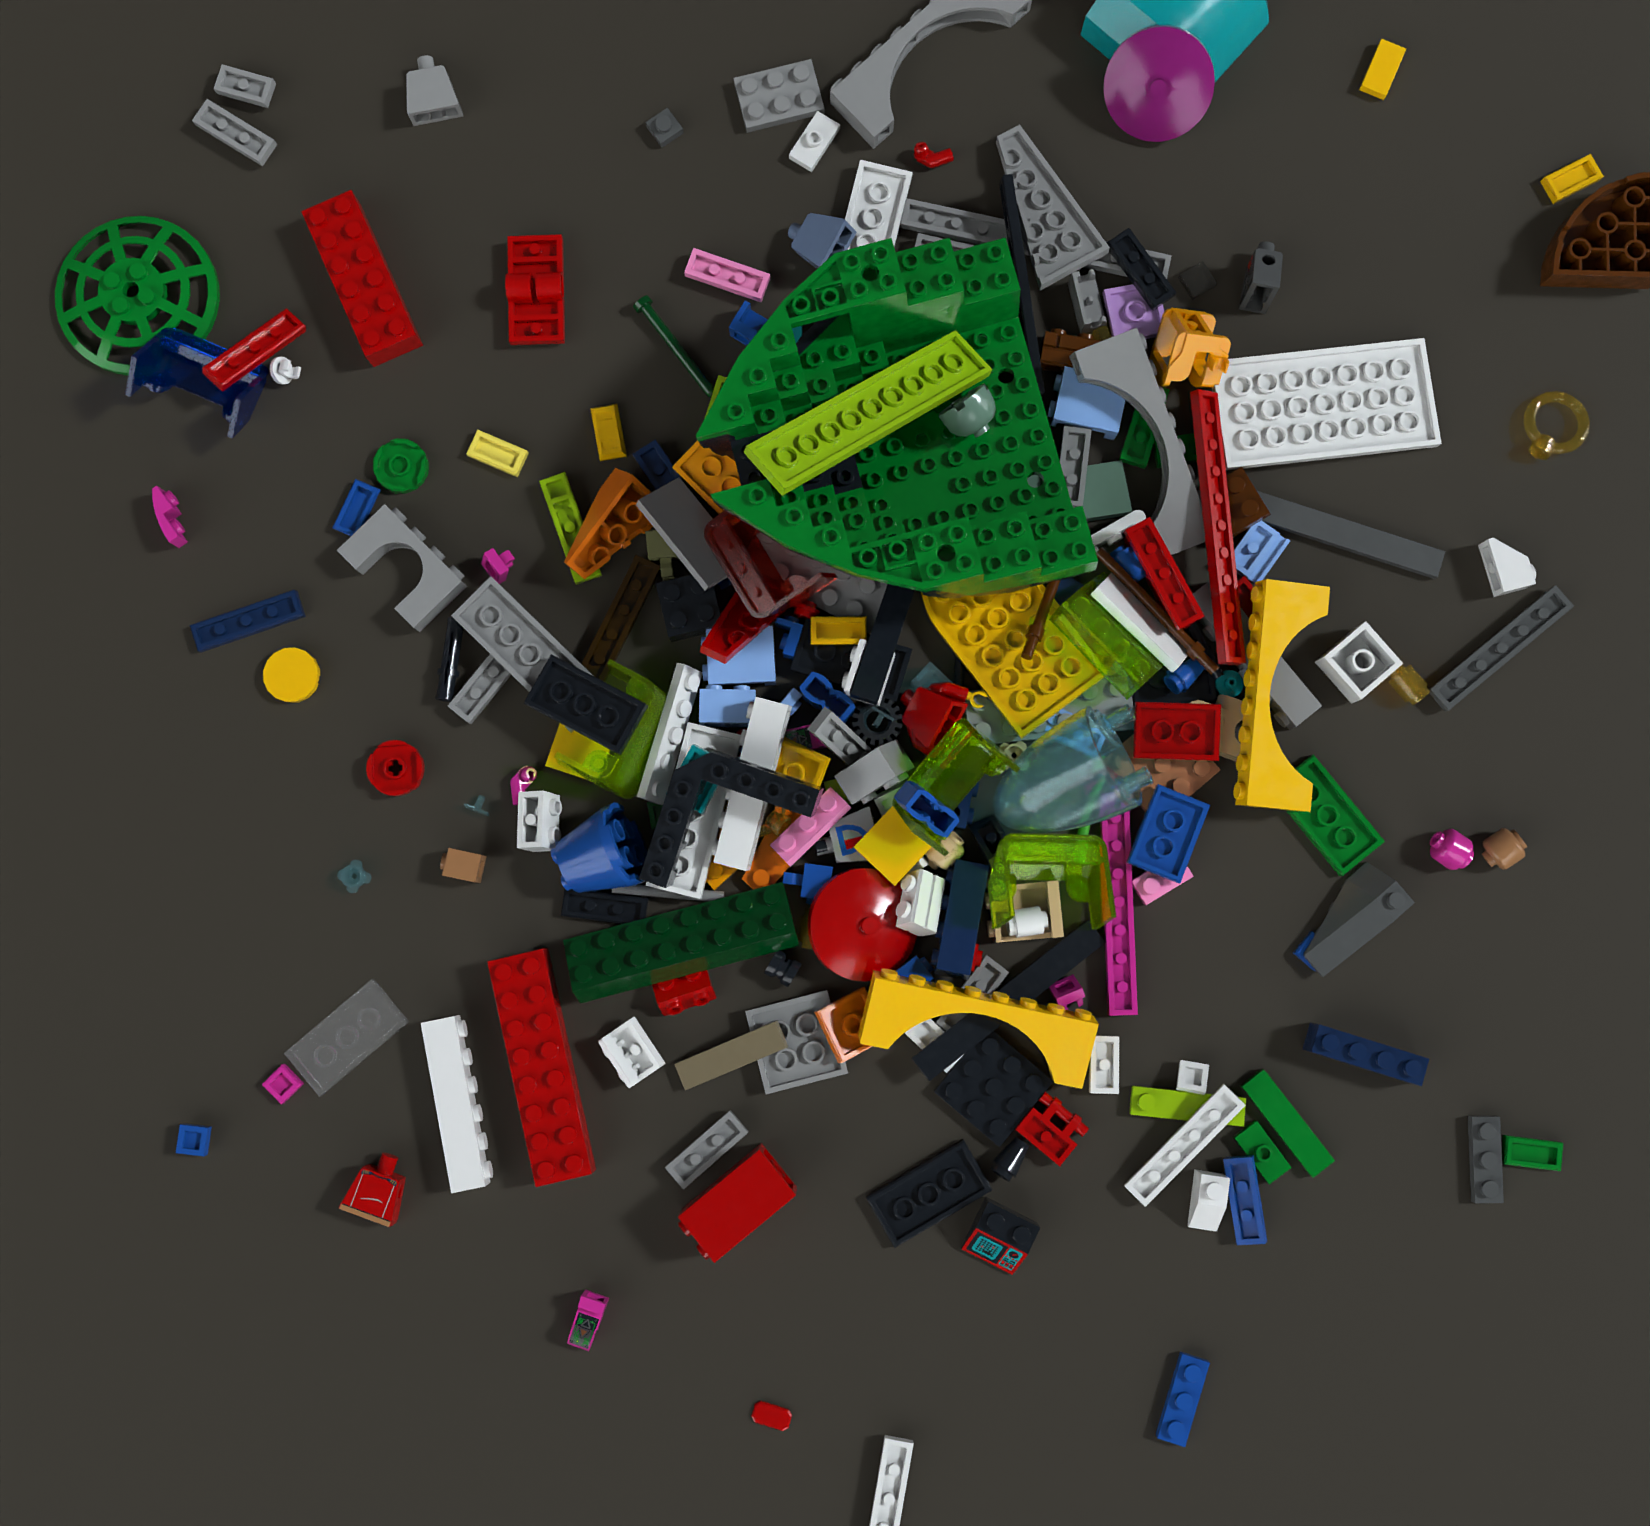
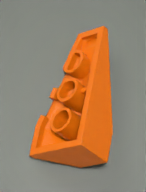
[564,468,653,579]

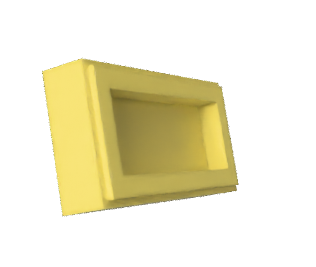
[466,429,529,477]

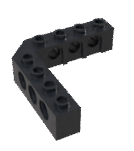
[639,751,824,888]

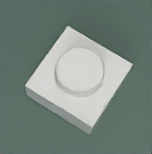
[1176,1060,1209,1095]

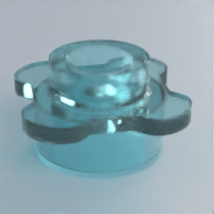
[338,860,372,893]

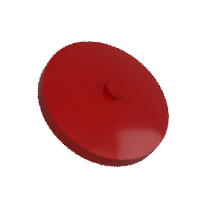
[808,868,917,981]

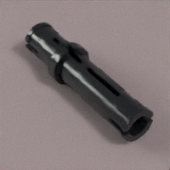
[435,617,464,702]

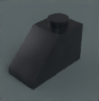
[969,814,1022,883]

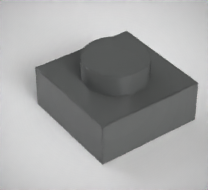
[645,107,684,148]

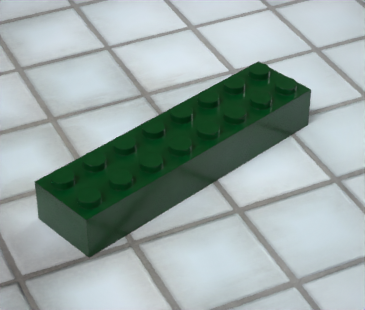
[563,882,799,1004]

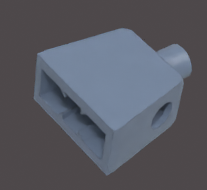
[788,213,857,269]

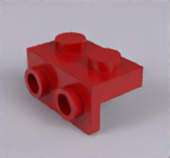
[652,970,717,1016]

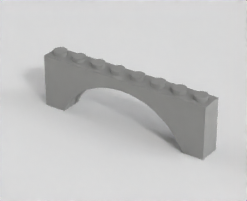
[830,0,1032,149]
[1069,328,1205,555]

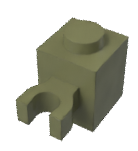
[645,530,681,581]

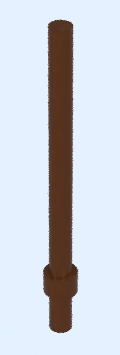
[1096,547,1219,675]
[1021,580,1061,660]

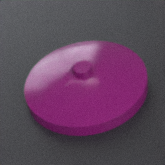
[1104,25,1215,142]

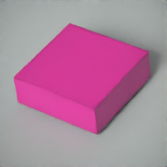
[262,1064,304,1105]

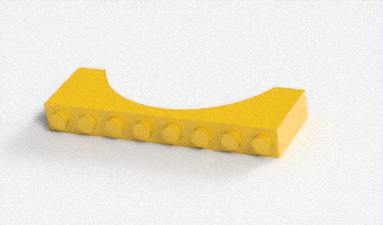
[1233,579,1330,812]
[858,969,1099,1089]

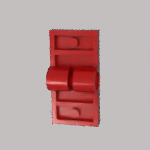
[505,234,565,345]

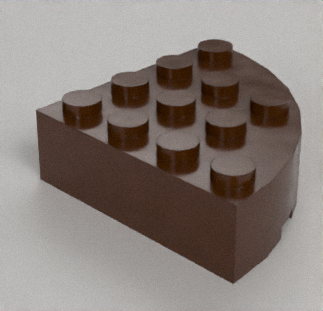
[1540,172,1650,289]

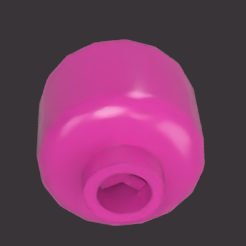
[1430,828,1474,870]

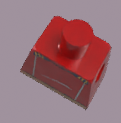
[339,1153,406,1227]

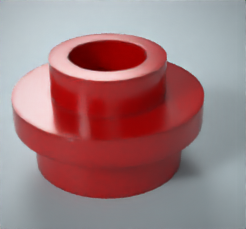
[793,599,820,620]

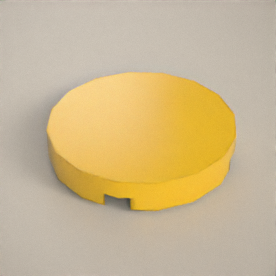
[263,647,320,703]

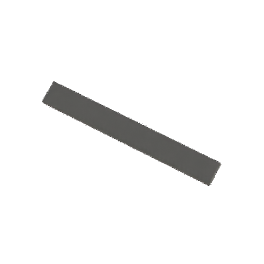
[1257,491,1446,579]

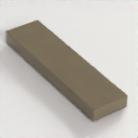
[674,1020,788,1090]

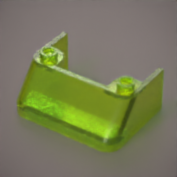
[554,659,667,799]
[892,718,1020,856]
[988,833,1116,930]

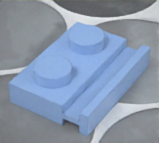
[1234,520,1290,585]

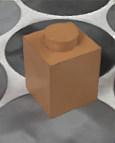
[440,848,487,883]

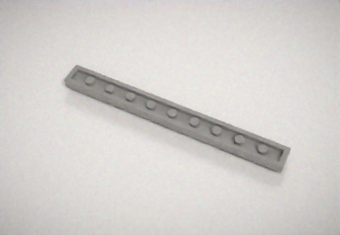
[900,198,1172,279]

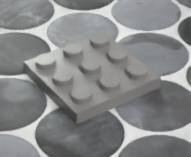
[745,990,848,1094]

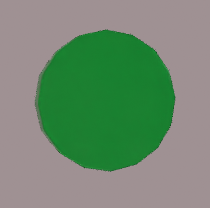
[373,438,429,494]

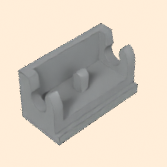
[1068,269,1107,333]

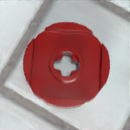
[366,740,424,796]

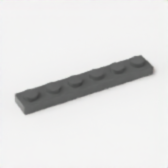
[1427,585,1574,712]

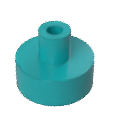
[1215,670,1244,698]

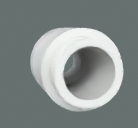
[1005,906,1048,938]

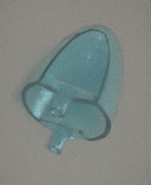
[993,704,1154,833]

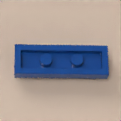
[1223,1155,1267,1245]
[1156,1351,1210,1447]

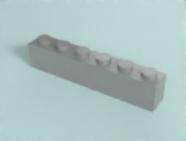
[1193,581,1322,730]

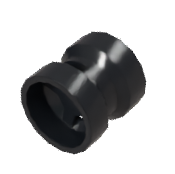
[764,951,802,987]

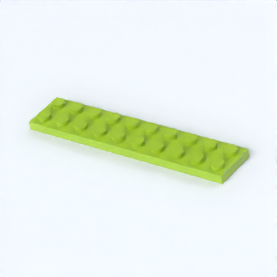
[744,330,992,496]

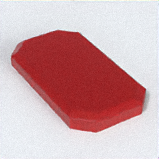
[751,1400,792,1431]

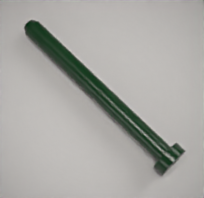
[633,295,714,398]

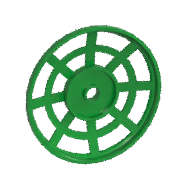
[55,216,220,376]

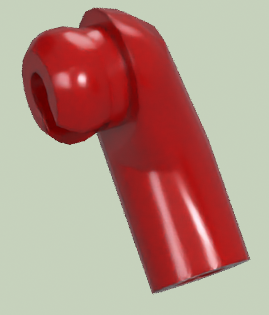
[913,142,954,168]

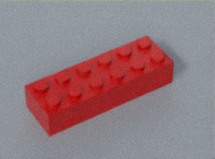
[301,190,423,367]

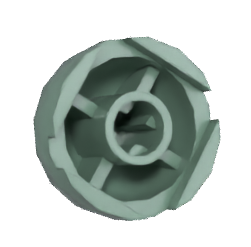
[938,383,996,438]

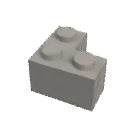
[834,739,915,805]

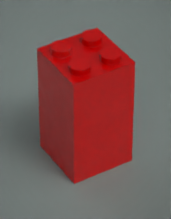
[678,1143,797,1263]

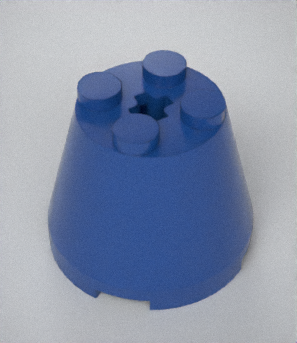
[551,802,648,893]

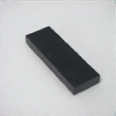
[1107,228,1176,311]
[561,889,649,924]

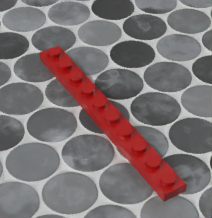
[1190,389,1246,665]

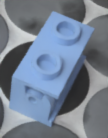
[699,685,756,728]

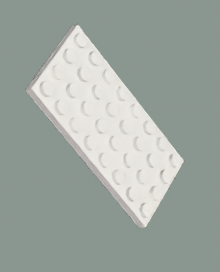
[1212,338,1442,470]

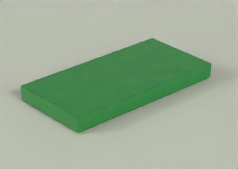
[1286,754,1385,876]

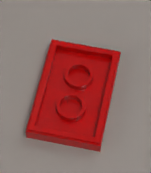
[1133,702,1221,761]

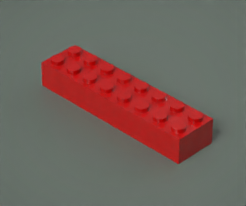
[487,948,596,1187]

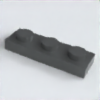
[1468,1115,1504,1203]

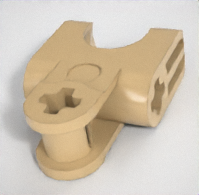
[1190,694,1243,761]

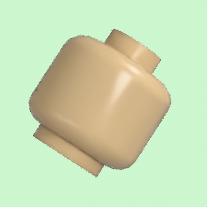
[925,831,964,870]

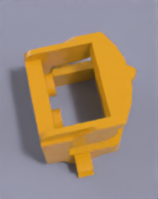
[1149,308,1231,388]

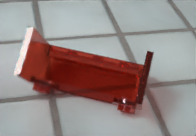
[704,510,838,618]

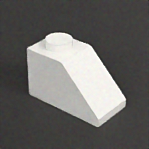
[1478,538,1536,597]
[1187,1169,1230,1231]

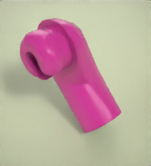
[510,766,537,805]

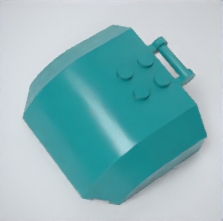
[1081,0,1269,82]

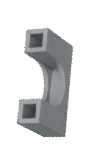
[337,504,467,632]

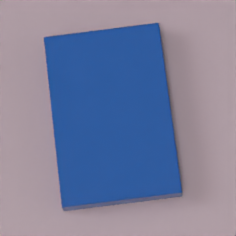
[1126,784,1210,884]

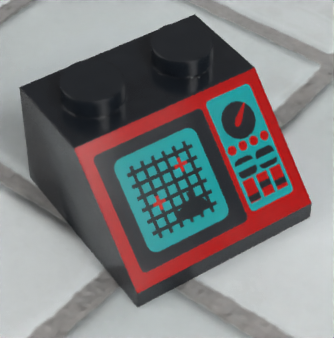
[961,1197,1040,1275]

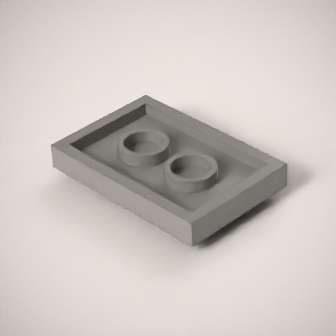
[733,59,825,133]

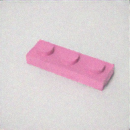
[684,248,770,302]
[770,787,851,867]

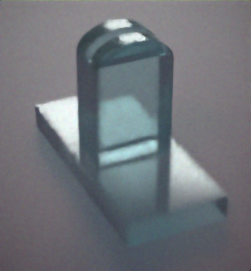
[872,706,894,728]
[464,795,489,816]

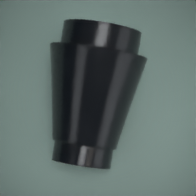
[990,1137,1029,1182]

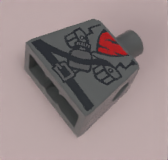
[1239,241,1283,314]

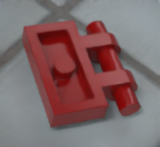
[1015,1091,1089,1166]

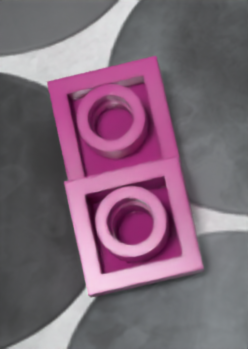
[152,486,188,548]

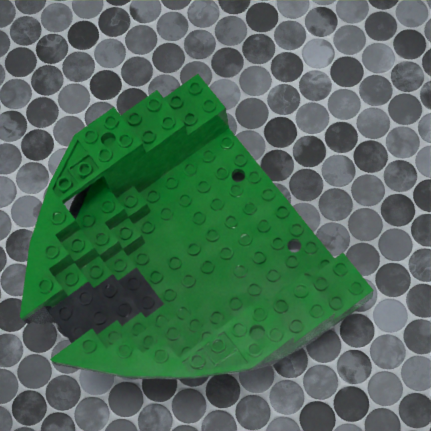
[696,237,1098,599]

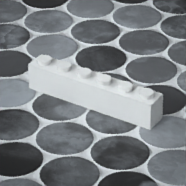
[711,697,792,871]
[421,1015,493,1193]

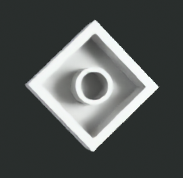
[1315,621,1403,704]

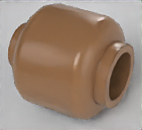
[1481,828,1527,870]

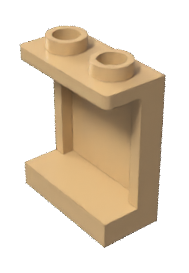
[984,880,1064,943]

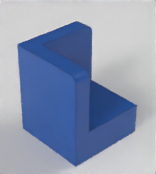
[729,300,768,346]

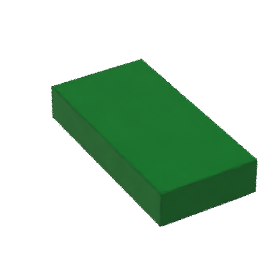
[1502,1135,1563,1171]

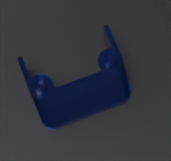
[125,328,269,439]

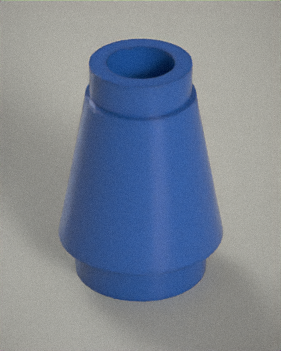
[1164,658,1205,694]

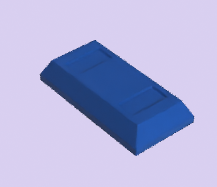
[332,479,381,536]

